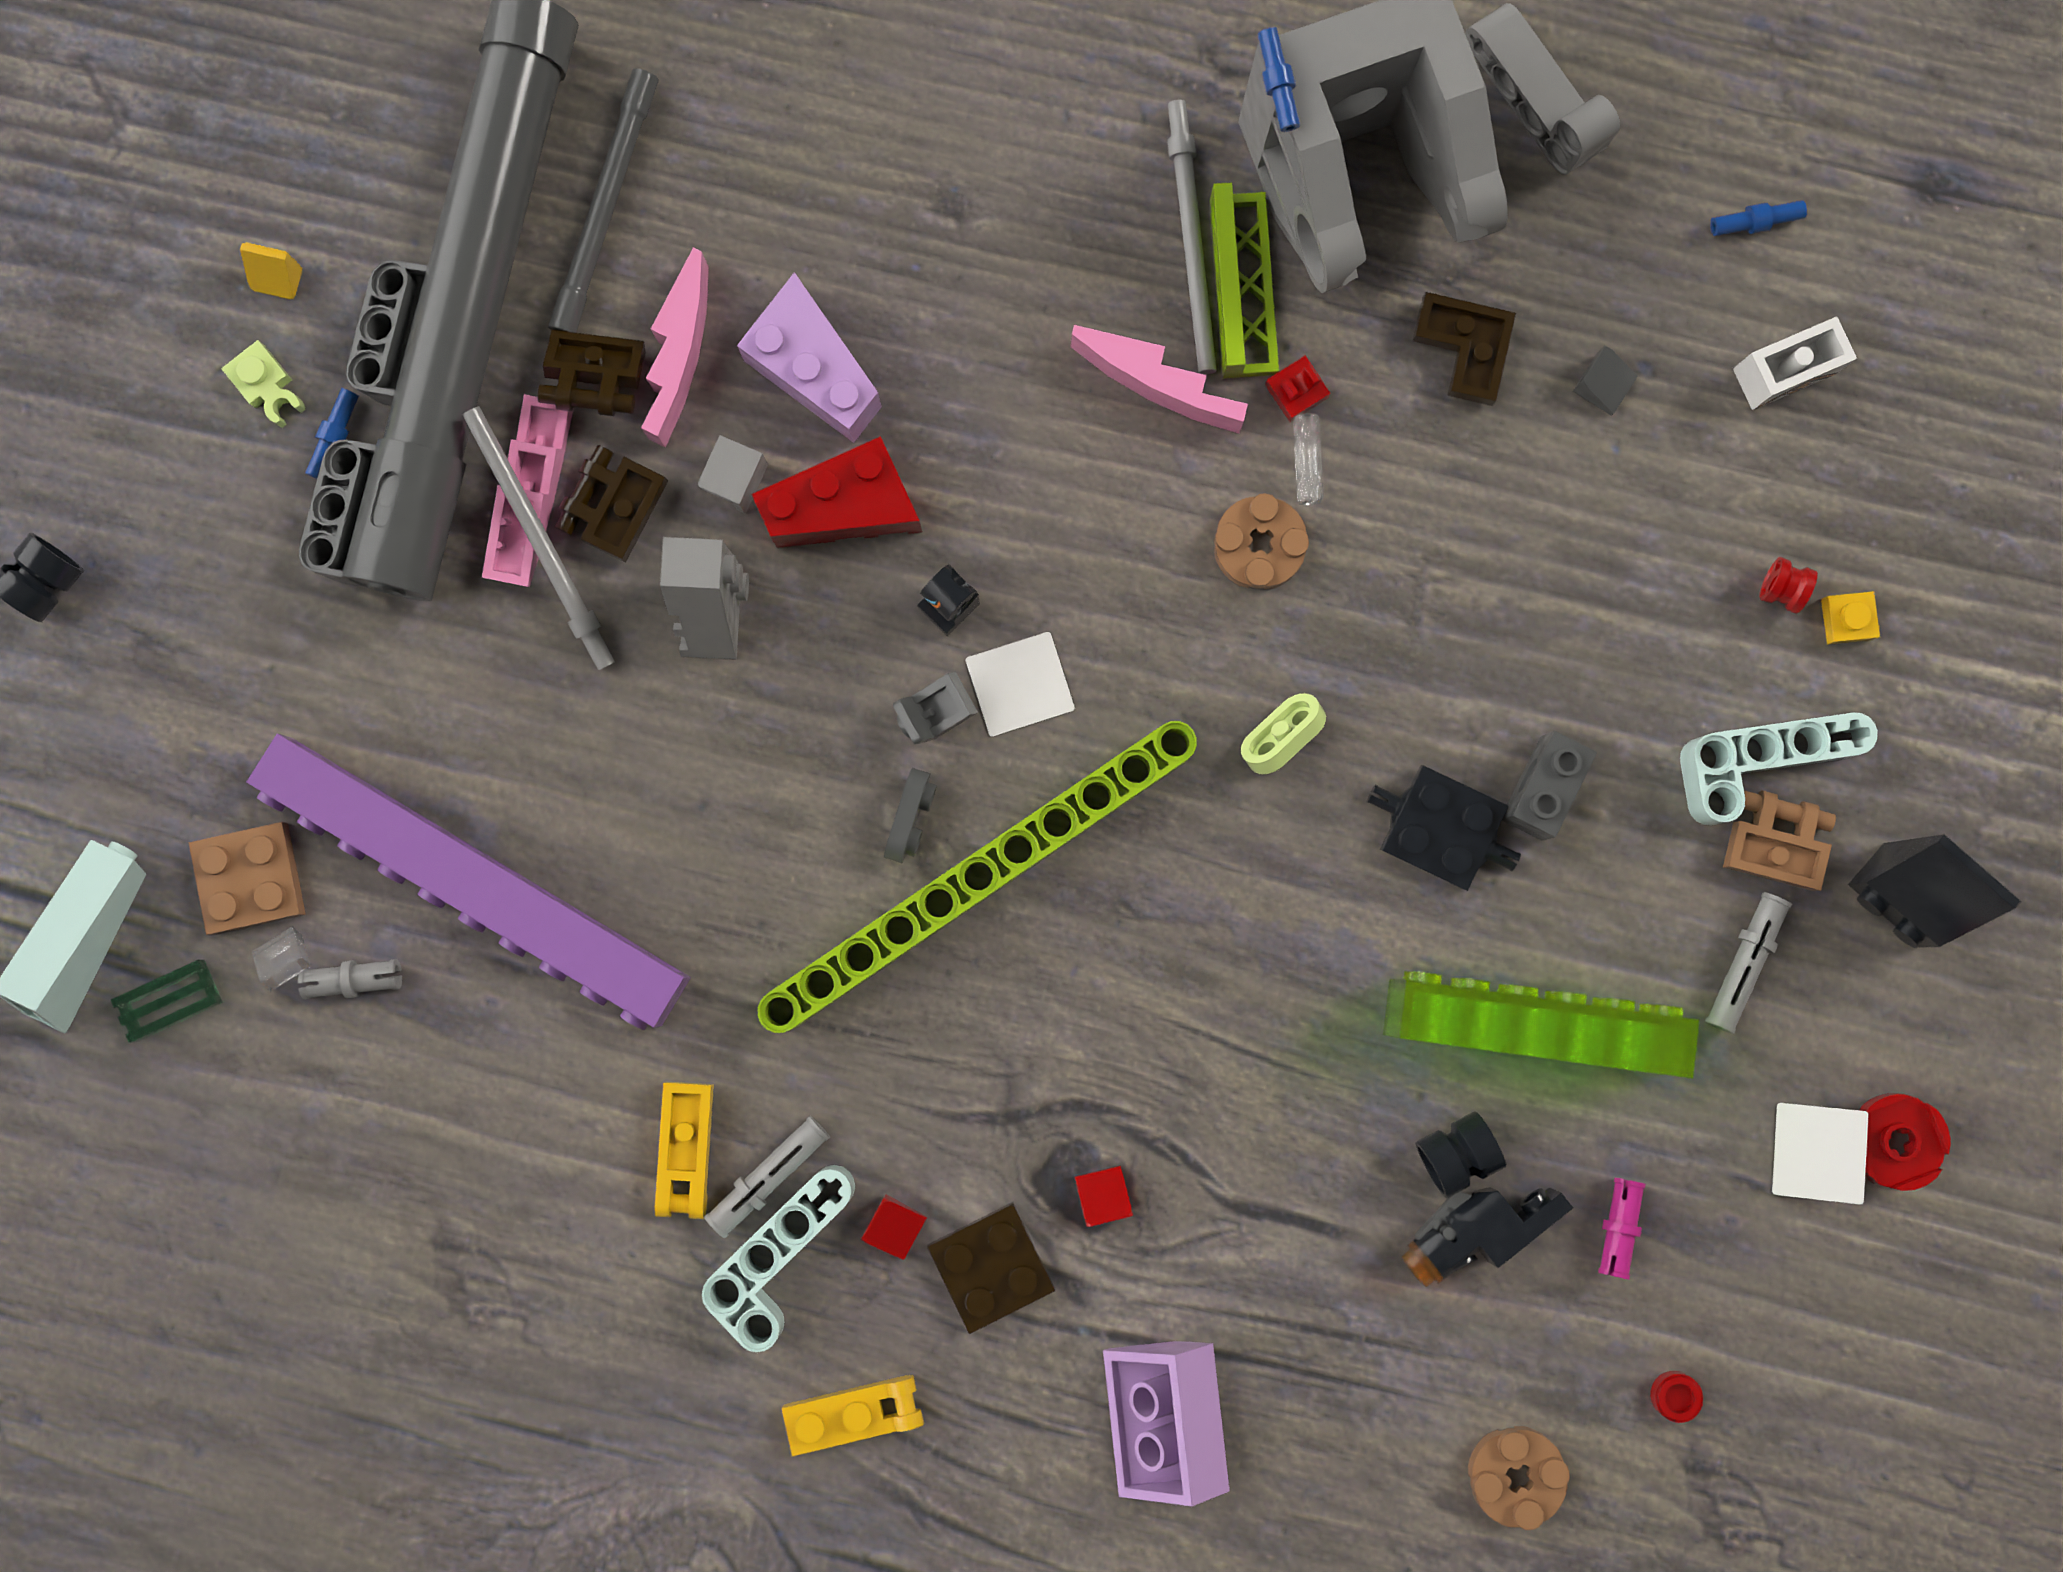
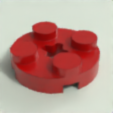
[1859,1093,1951,1191]

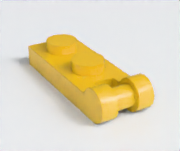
[655,1082,714,1219]
[781,1375,924,1457]

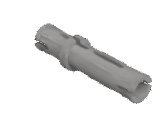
[1705,892,1792,1034]
[704,1116,830,1239]

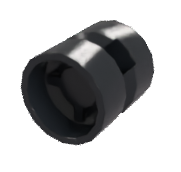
[0,533,84,622]
[1415,1111,1506,1198]

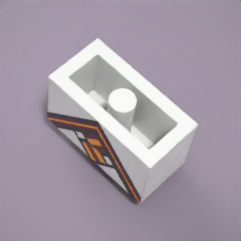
[1733,317,1857,410]

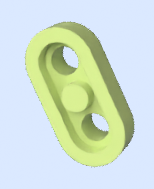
[1241,693,1326,774]

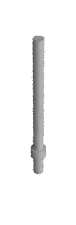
[1167,100,1217,374]
[462,406,615,670]

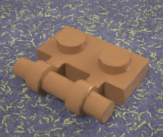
[1723,790,1836,891]

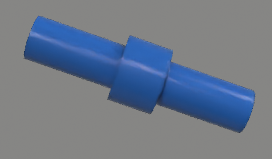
[1258,27,1300,132]
[1710,200,1807,236]
[305,388,359,479]

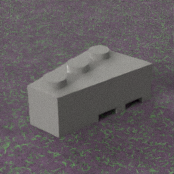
[660,537,749,659]

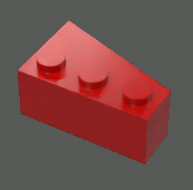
[751,436,922,548]

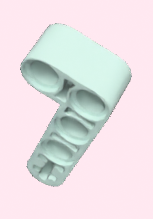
[1680,713,1878,825]
[702,1165,855,1352]

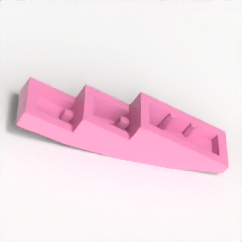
[641,247,708,448]
[1071,325,1248,433]
[482,394,573,587]

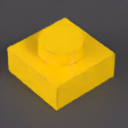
[1821,591,1880,645]

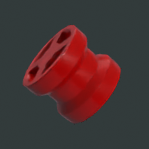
[1760,557,1818,614]

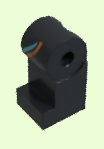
[917,564,980,636]

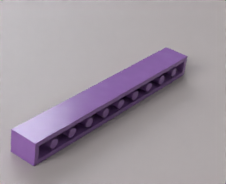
[246,733,691,1030]

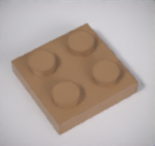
[189,822,306,935]

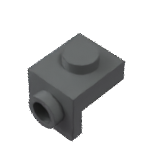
[893,672,978,744]

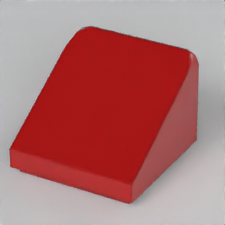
[1074,1165,1133,1227]
[861,1194,927,1260]

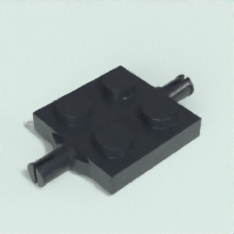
[1367,765,1521,891]

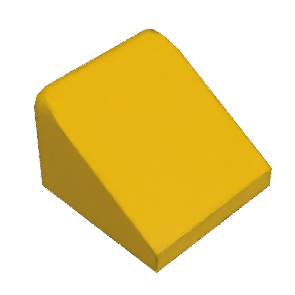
[240,242,303,299]

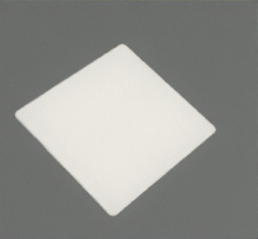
[966,632,1075,736]
[1772,1103,1868,1205]

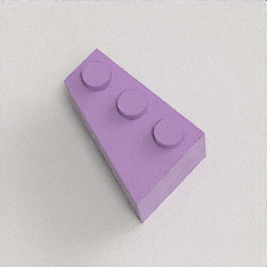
[737,272,882,443]

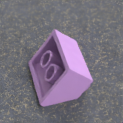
[1103,1341,1230,1506]

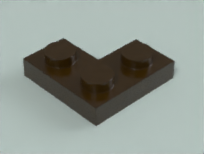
[1413,292,1516,406]

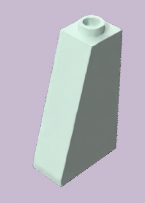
[0,840,146,1034]

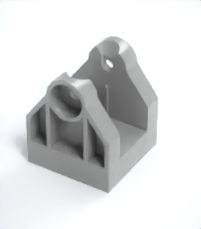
[1238,0,1508,293]

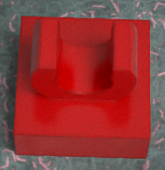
[1265,355,1331,422]

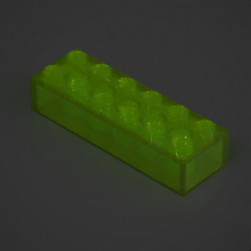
[1383,971,1700,1079]

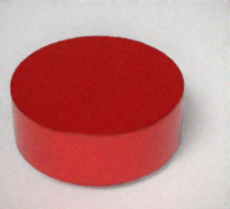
[1650,1371,1703,1423]

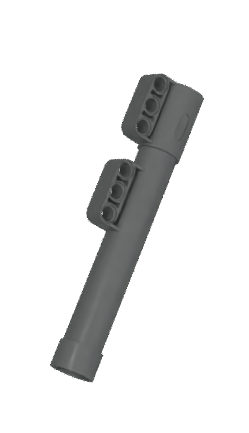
[299,0,579,601]

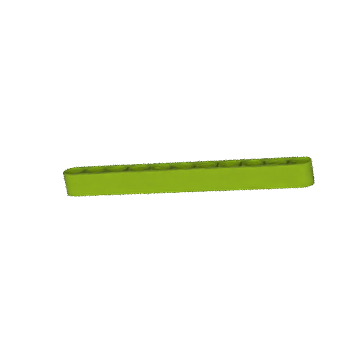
[758,721,1197,1033]

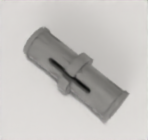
[298,959,402,1000]

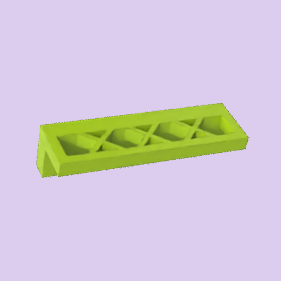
[1210,182,1279,378]

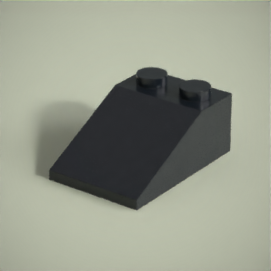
[1848,834,2021,948]

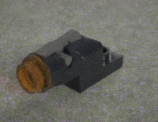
[1401,1187,1573,1288]

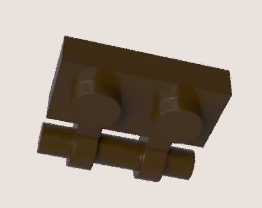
[538,330,646,416]
[554,445,668,563]

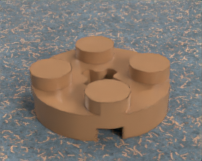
[1214,493,1309,589]
[1468,1426,1570,1530]

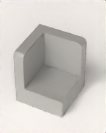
[698,435,768,513]

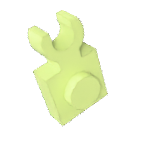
[221,340,305,428]

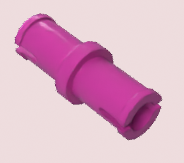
[1598,1177,1646,1280]

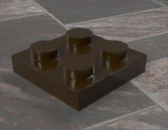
[927,1202,1055,1334]

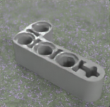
[1466,3,1620,175]

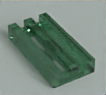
[111,960,223,1043]

